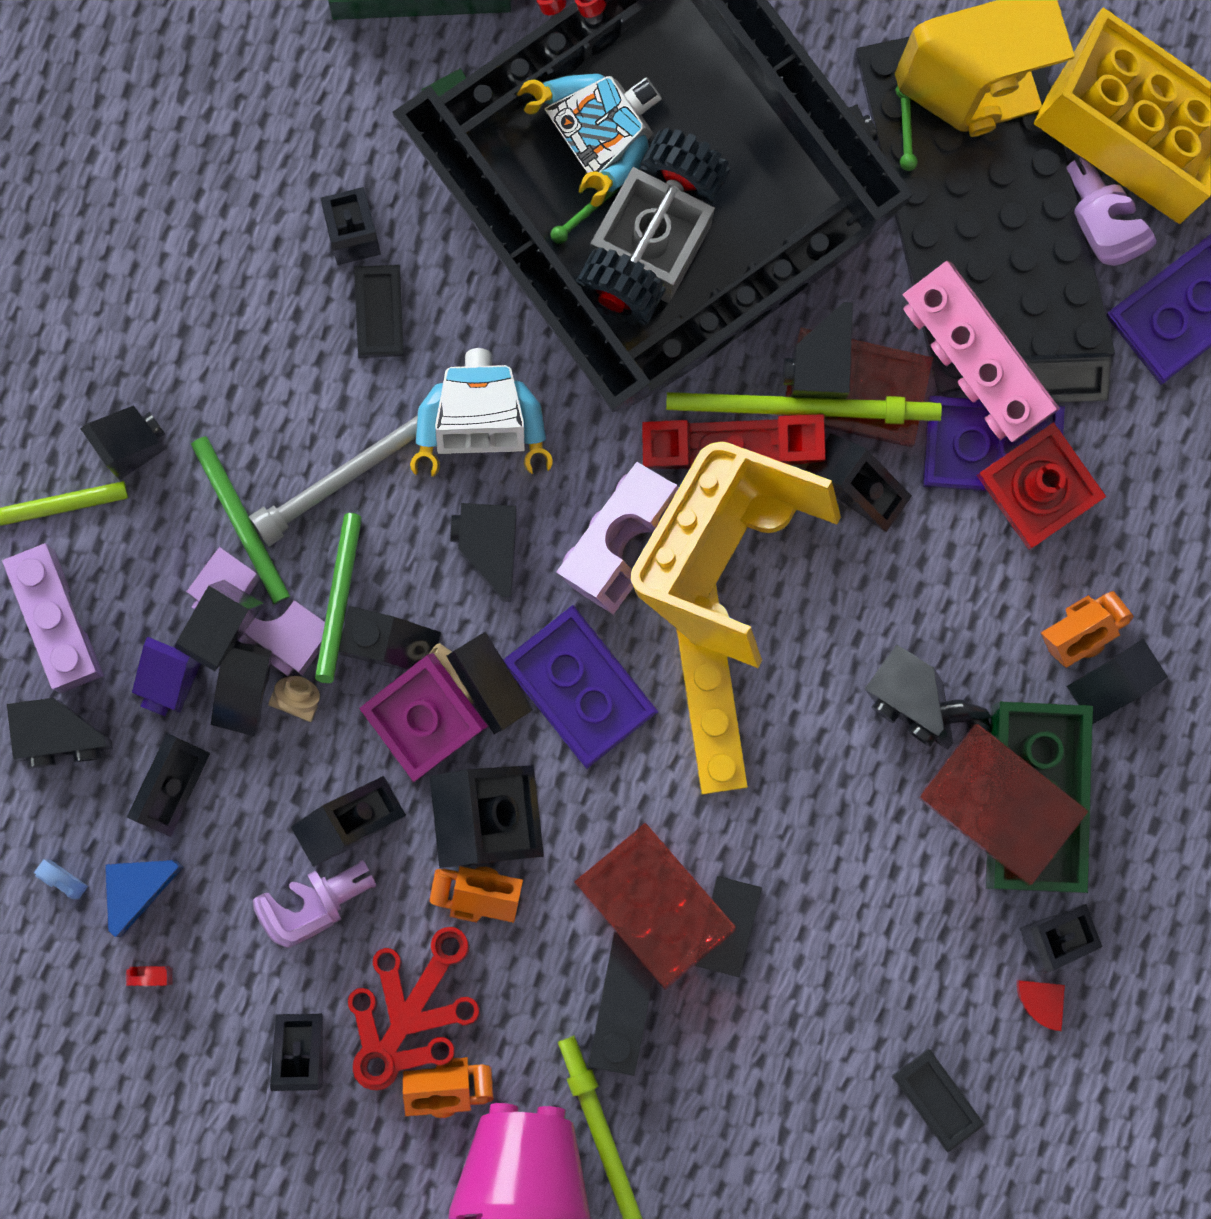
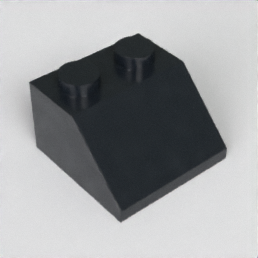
[429,765,544,868]

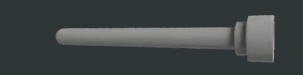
[248,415,418,547]

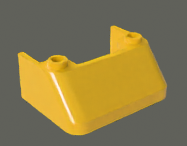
[895,0,1075,137]
[631,442,841,668]

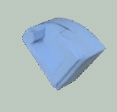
[34,859,88,900]

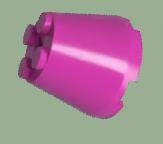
[448,1103,591,1219]

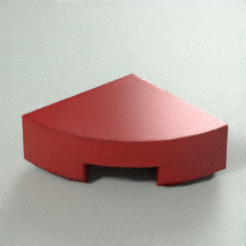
[126,966,173,986]
[1017,980,1065,1031]

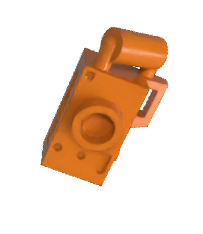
[1041,591,1134,668]
[429,866,523,923]
[403,1057,494,1118]

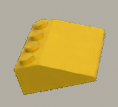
[1034,7,1211,224]

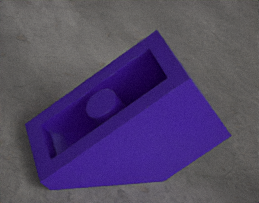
[132,637,201,717]

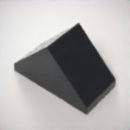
[320,187,381,265]
[175,580,264,672]
[1066,639,1168,724]
[1020,904,1102,973]
[270,1013,323,1091]

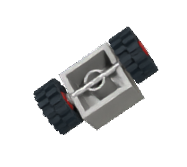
[576,128,730,326]

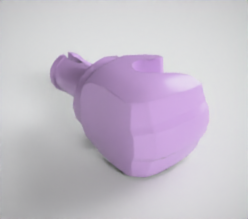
[1066,157,1157,266]
[253,860,377,948]

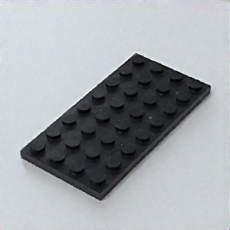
[855,37,1115,394]

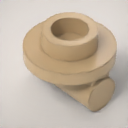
[269,676,320,722]

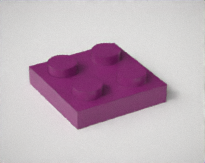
[359,652,488,782]

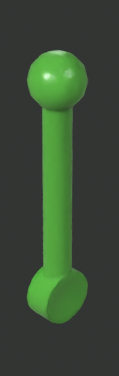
[895,86,918,171]
[550,187,621,244]

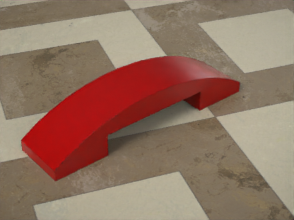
[642,414,826,469]

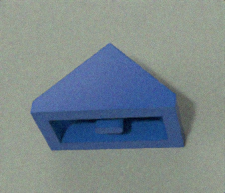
[105,860,184,937]

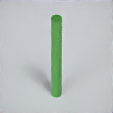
[191,436,290,605]
[315,513,362,683]

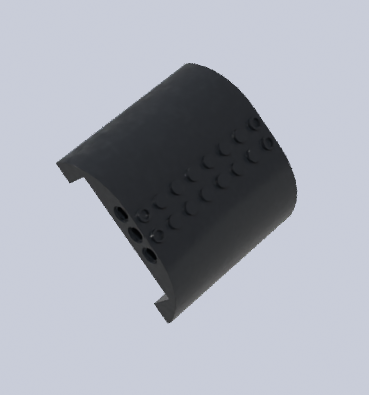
[393,0,913,412]

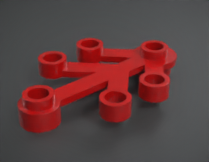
[348,927,480,1091]

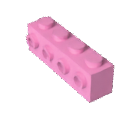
[902,261,1060,442]

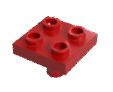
[976,422,1106,550]

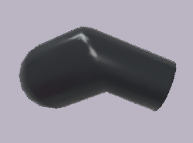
[946,699,992,738]

